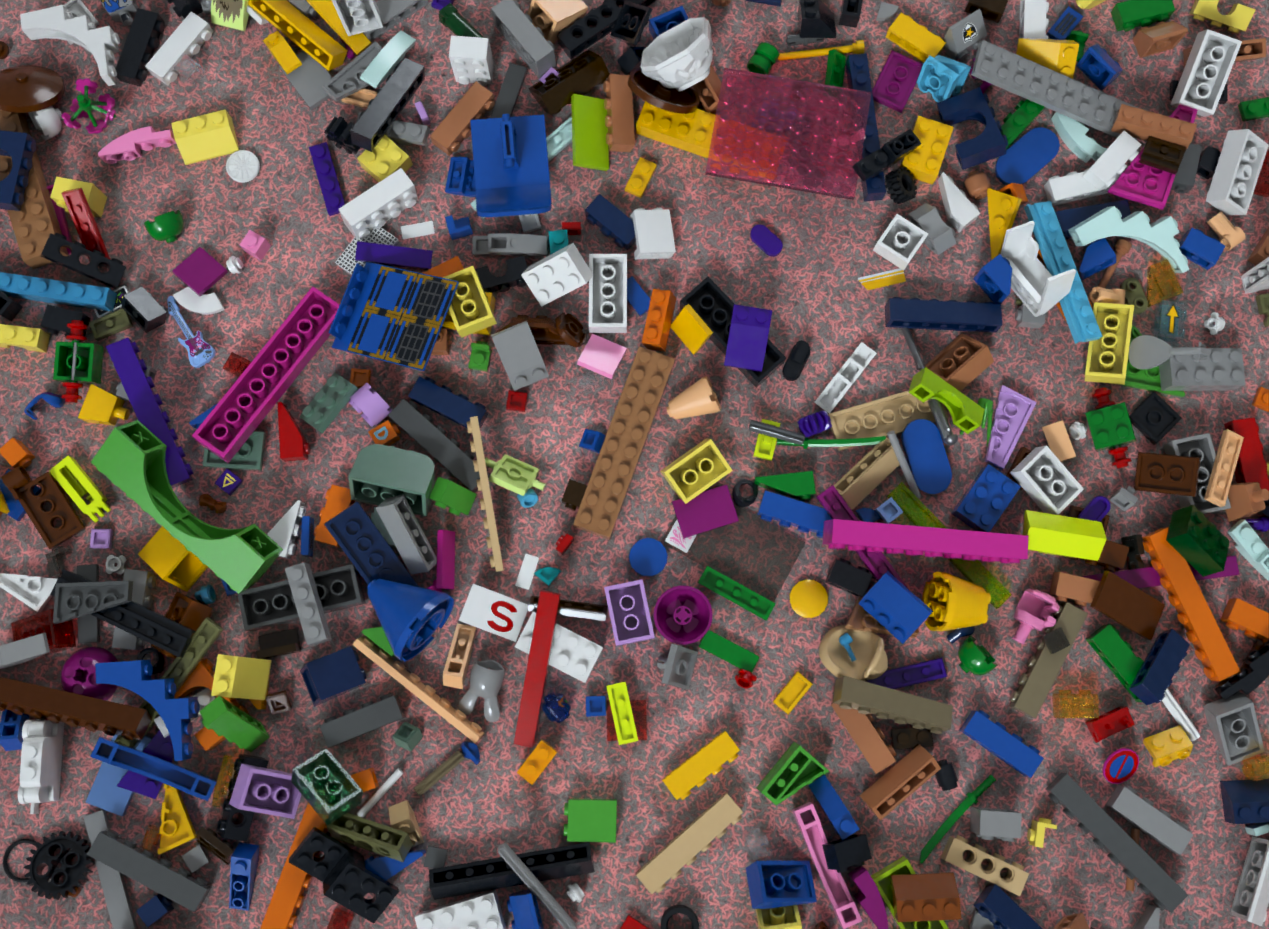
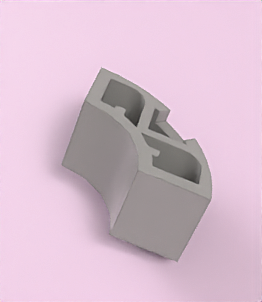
[907,203,956,255]

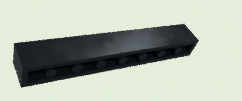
[429,842,595,900]

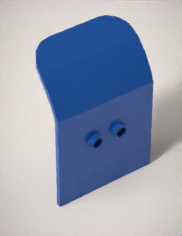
[470,114,552,217]

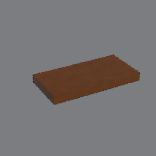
[1090,571,1165,640]

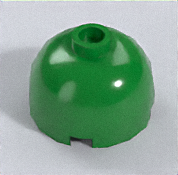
[144,210,184,244]
[958,636,998,676]

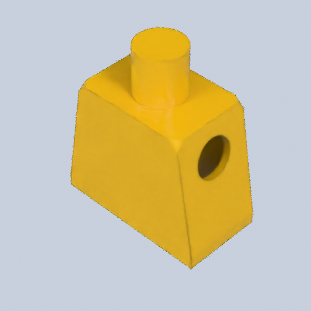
[78,384,130,426]

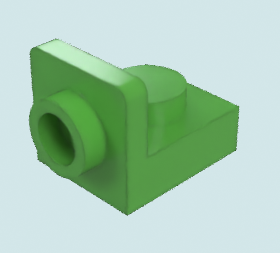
[468,341,492,372]

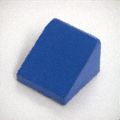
[579,429,606,453]

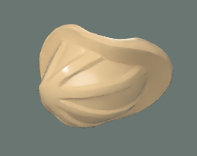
[819,625,888,681]

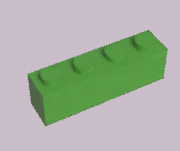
[199,695,270,752]

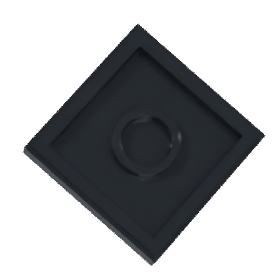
[1129,392,1182,445]

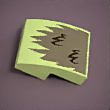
[211,0,249,31]

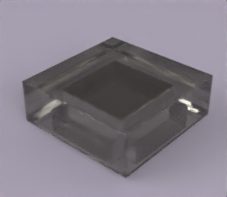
[1042,627,1070,654]

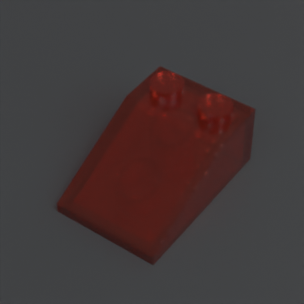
[11,609,76,656]

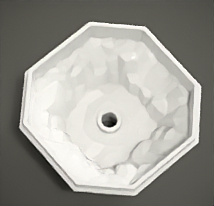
[640,17,713,91]

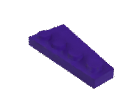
[117,730,174,799]

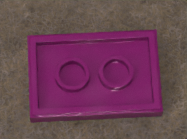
[872,50,923,113]
[672,484,739,539]

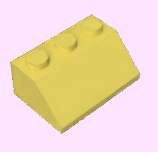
[171,109,239,165]
[660,438,733,504]

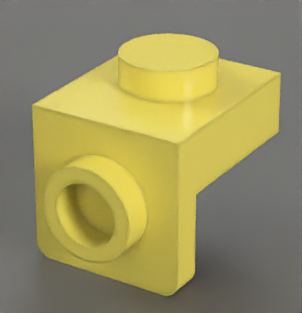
[1027,817,1057,848]

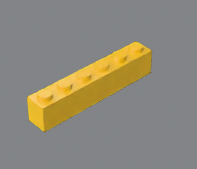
[248,0,348,71]

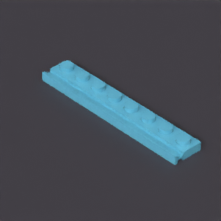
[1024,201,1103,344]

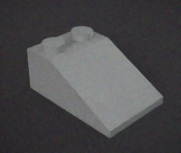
[491,321,549,391]
[1203,691,1265,766]

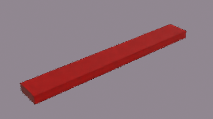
[513,590,561,748]

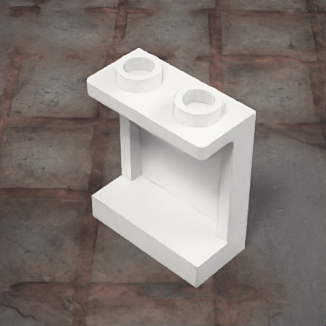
[629,208,676,260]

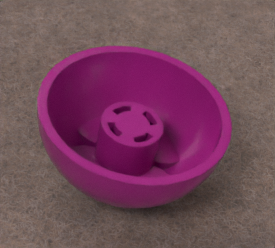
[654,585,713,645]
[61,647,118,700]

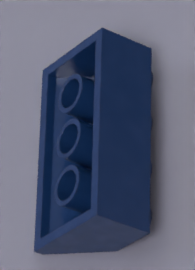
[1220,778,1269,824]

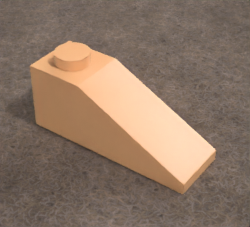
[443,623,476,689]

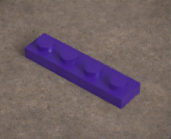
[309,142,345,216]

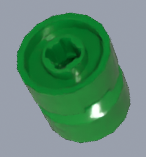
[747,42,780,78]

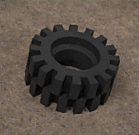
[885,167,917,204]

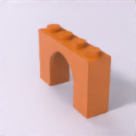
[175,658,249,751]

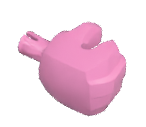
[1012,589,1060,645]

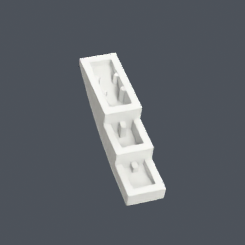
[814,342,877,414]

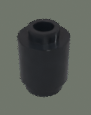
[935,759,958,791]

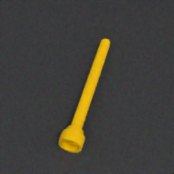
[778,40,865,61]

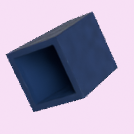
[300,646,366,707]

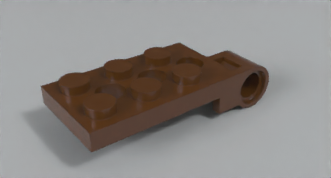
[1,466,86,549]

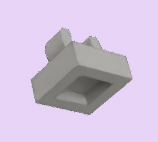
[1109,486,1138,511]

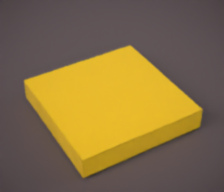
[670,304,713,355]

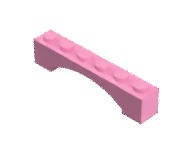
[791,802,862,929]

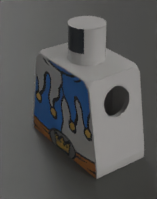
[100,0,138,26]

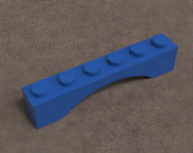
[90,736,218,801]

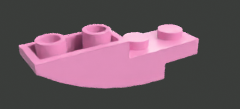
[98,126,177,164]

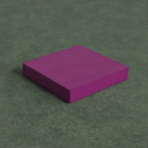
[172,247,228,296]

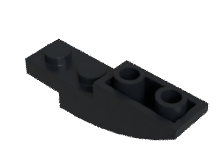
[852,129,922,182]
[1215,640,1269,700]

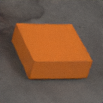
[350,368,371,389]

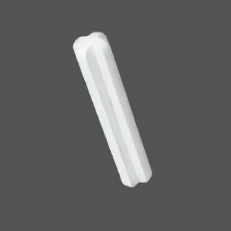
[1162,688,1200,741]

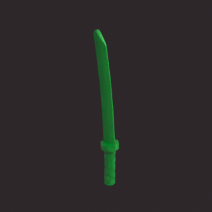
[777,436,886,449]
[920,774,996,863]

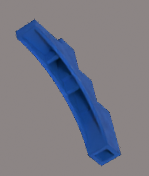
[95,659,200,761]

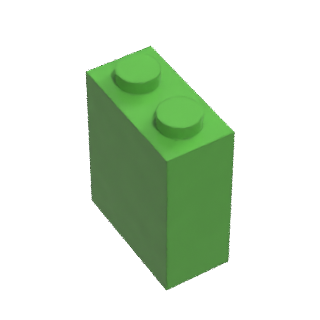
[564,798,617,843]

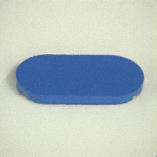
[995,127,1060,186]
[901,419,952,494]

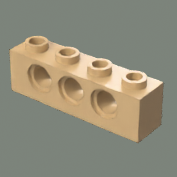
[941,835,1029,896]

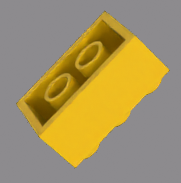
[900,115,954,185]

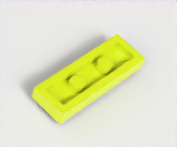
[606,682,638,745]

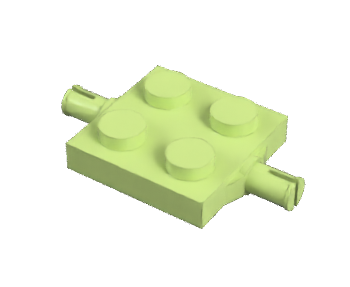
[485,454,546,496]

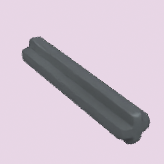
[749,420,805,445]

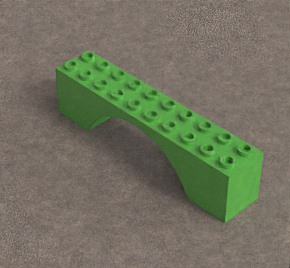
[91,420,283,594]

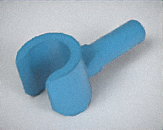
[839,633,856,662]

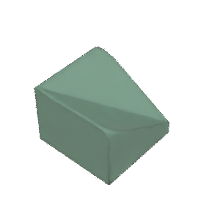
[392,722,423,752]

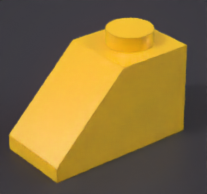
[263,30,302,75]

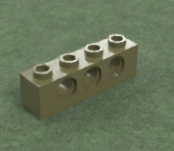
[327,809,413,862]

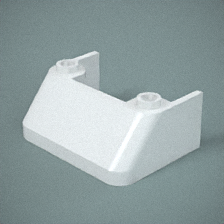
[1000,221,1076,317]

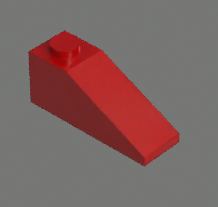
[277,402,310,462]

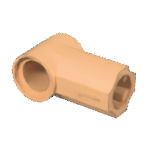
[1207,212,1246,251]
[1089,286,1126,304]

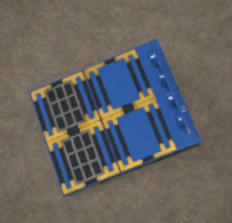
[328,262,459,371]

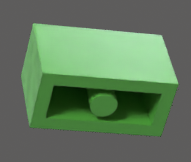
[430,477,477,516]

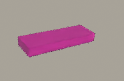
[436,530,455,590]

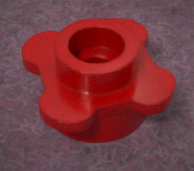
[735,669,757,689]

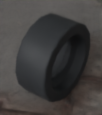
[660,905,699,929]

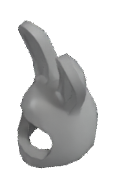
[458,660,505,722]

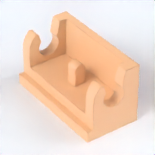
[1042,420,1076,462]

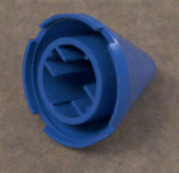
[367,579,454,662]

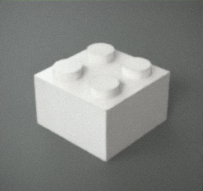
[873,214,928,271]

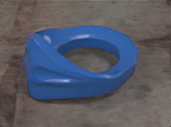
[460,741,480,765]

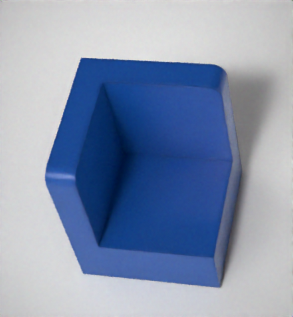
[445,215,473,240]

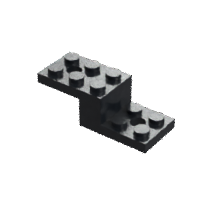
[289,827,399,923]

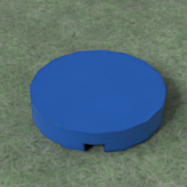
[629,538,668,577]

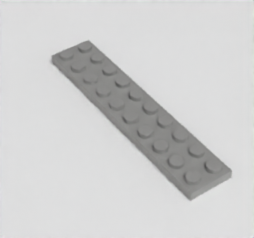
[971,40,1140,140]

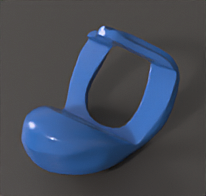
[24,392,65,420]

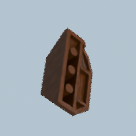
[494,315,569,345]

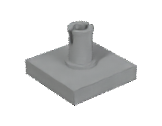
[657,644,698,690]

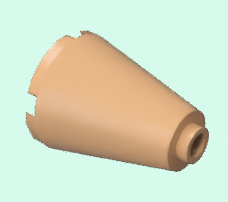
[666,376,721,420]

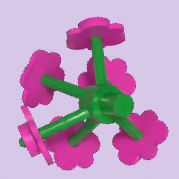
[61,78,116,134]

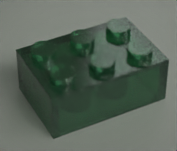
[291,748,363,826]

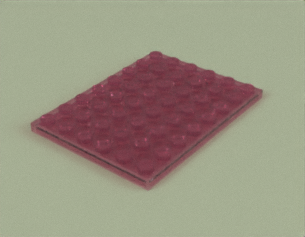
[705,68,872,200]

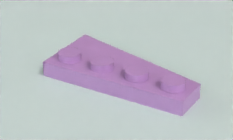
[985,385,1037,470]

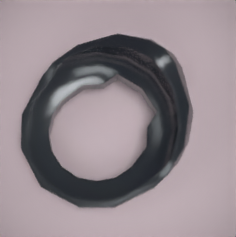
[732,479,758,507]
[137,647,164,674]

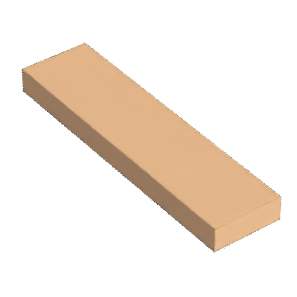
[1204,429,1244,507]

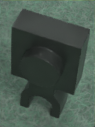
[1121,534,1145,570]

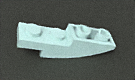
[1051,112,1107,163]
[1227,519,1269,581]

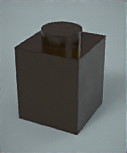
[562,479,587,511]

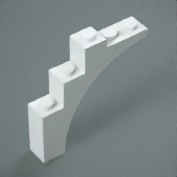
[20,5,120,86]

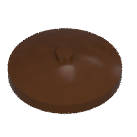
[0,65,65,113]
[627,69,700,114]

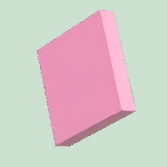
[577,334,627,379]

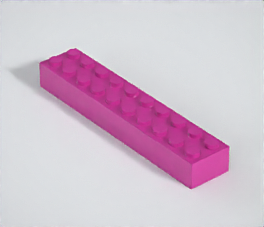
[192,286,340,463]
[822,519,1029,564]

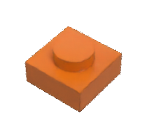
[1252,387,1269,412]

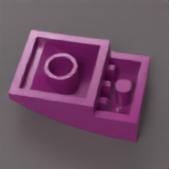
[848,866,888,929]

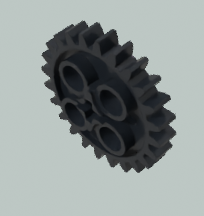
[24,831,95,900]

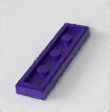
[355,241,433,270]
[867,657,947,689]

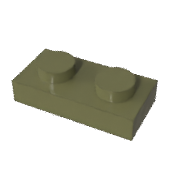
[89,309,133,341]

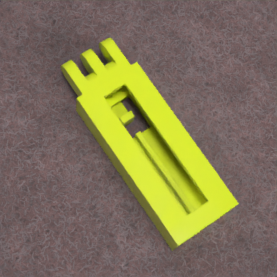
[49,455,111,523]

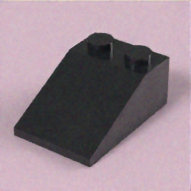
[610,0,652,47]

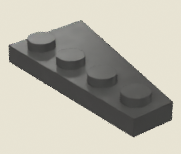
[53,581,133,624]

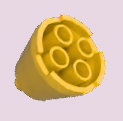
[922,572,991,632]

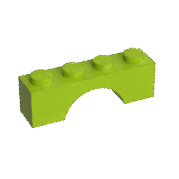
[909,367,985,434]

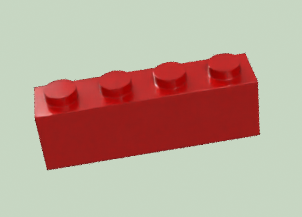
[1224,417,1269,491]

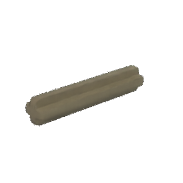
[414,750,465,796]

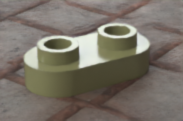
[1120,278,1148,315]

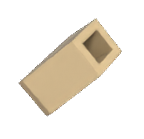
[388,800,424,847]

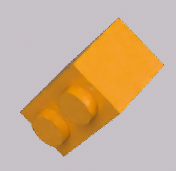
[516,739,558,785]

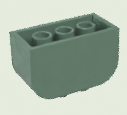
[348,444,435,517]

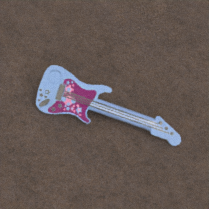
[167,296,216,368]

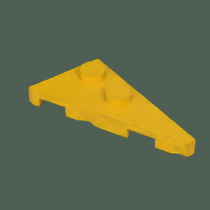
[987,188,1022,260]
[157,784,197,855]

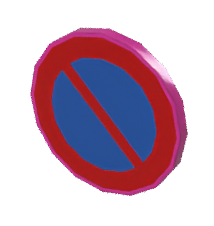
[1102,748,1139,784]

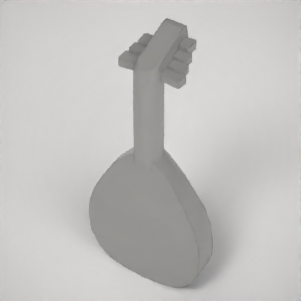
[1129,335,1210,370]

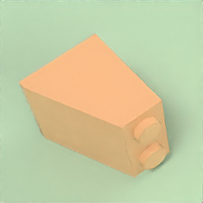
[527,0,588,43]

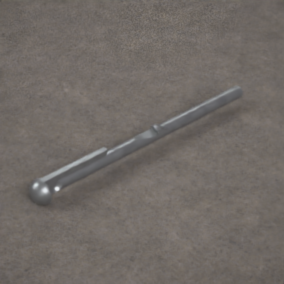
[901,328,958,445]

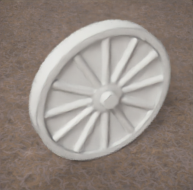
[226,150,260,183]

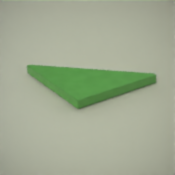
[1118,325,1185,397]

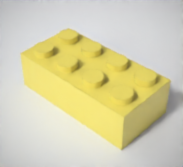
[1085,302,1134,385]

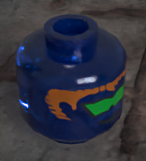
[541,692,571,723]

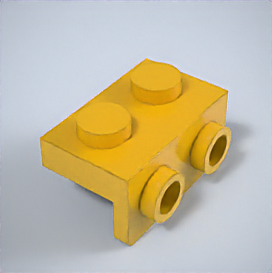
[1143,725,1193,767]

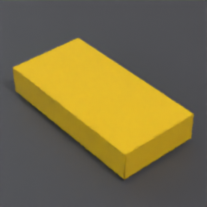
[773,671,813,715]

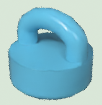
[517,488,538,508]

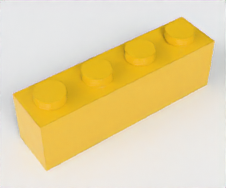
[662,730,740,800]

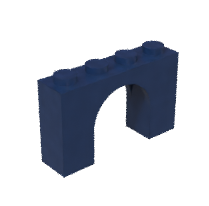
[937,87,1008,170]
[0,130,36,211]

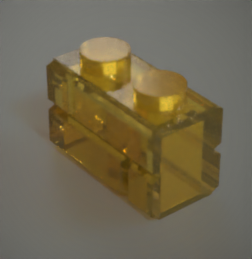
[1052,690,1099,718]

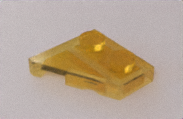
[1147,259,1184,308]
[212,755,234,808]

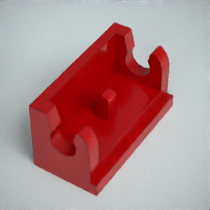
[1085,706,1135,743]

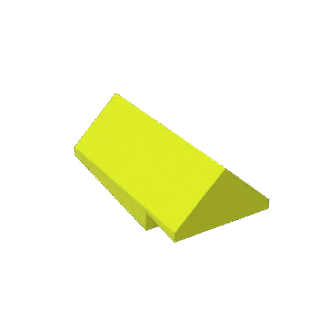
[1023,510,1107,561]

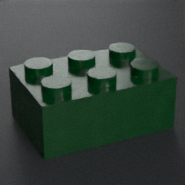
[1166,505,1229,577]

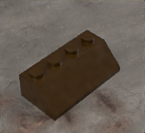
[528,50,610,115]

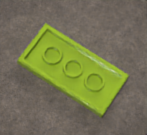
[571,94,609,171]

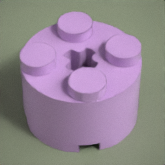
[348,382,392,427]

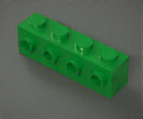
[1001,99,1046,150]

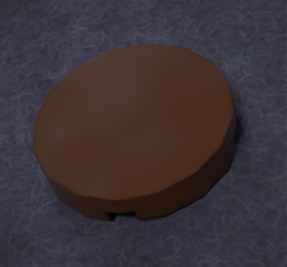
[555,313,587,348]

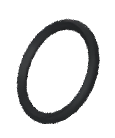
[3,839,44,883]

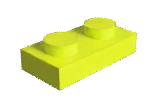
[753,419,781,461]

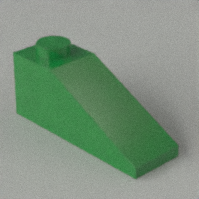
[754,471,816,501]

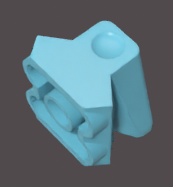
[916,55,971,103]

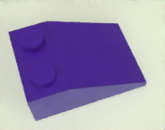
[724,304,772,372]

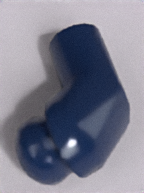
[946,626,975,644]

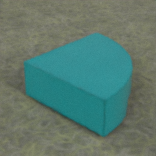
[534,567,561,586]

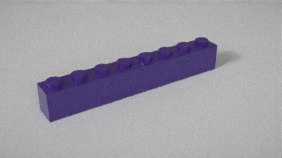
[106,338,194,488]

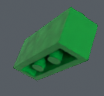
[1111,0,1175,32]

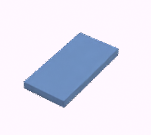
[85,734,153,816]

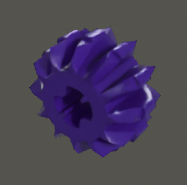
[798,411,832,437]

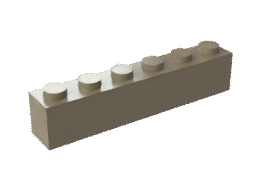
[1009,602,1088,718]
[833,676,953,734]

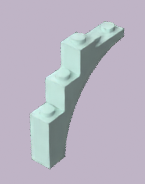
[1068,206,1190,273]

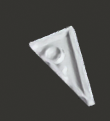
[0,573,57,612]

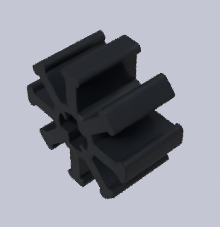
[324,116,361,154]

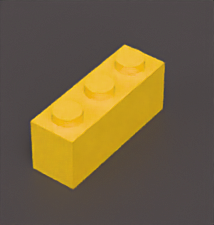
[886,12,946,63]

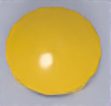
[789,579,828,618]

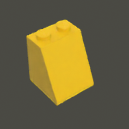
[138,526,208,592]

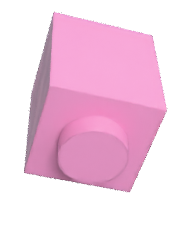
[240,230,271,261]

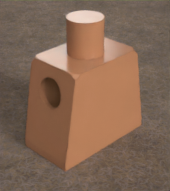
[1226,482,1269,522]

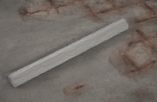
[498,843,577,929]

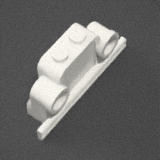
[18,717,64,814]

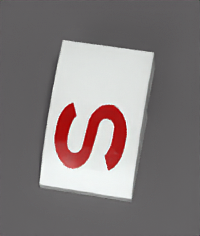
[459,584,528,642]

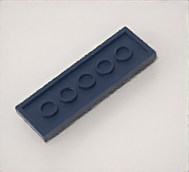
[324,501,419,587]

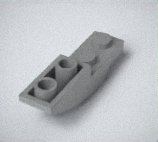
[355,111,430,146]
[472,233,549,257]

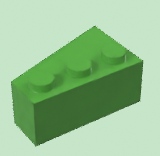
[756,742,829,805]

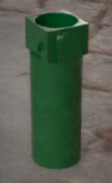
[439,3,484,38]

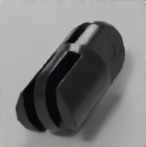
[782,340,811,381]

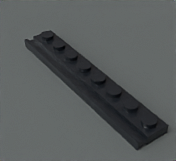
[50,569,195,658]

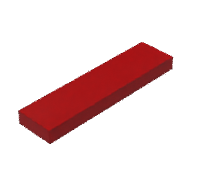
[61,188,110,262]

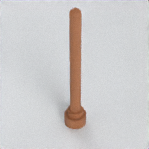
[1090,239,1132,310]

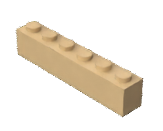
[636,792,743,894]

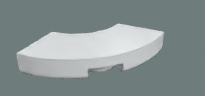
[173,287,225,315]

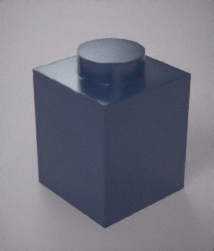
[136,894,174,928]

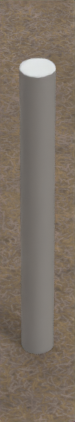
[887,431,921,499]

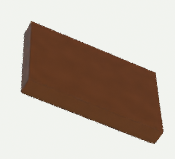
[1134,452,1201,497]

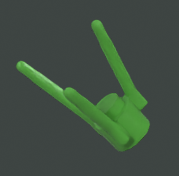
[960,398,994,447]

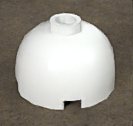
[28,106,63,141]

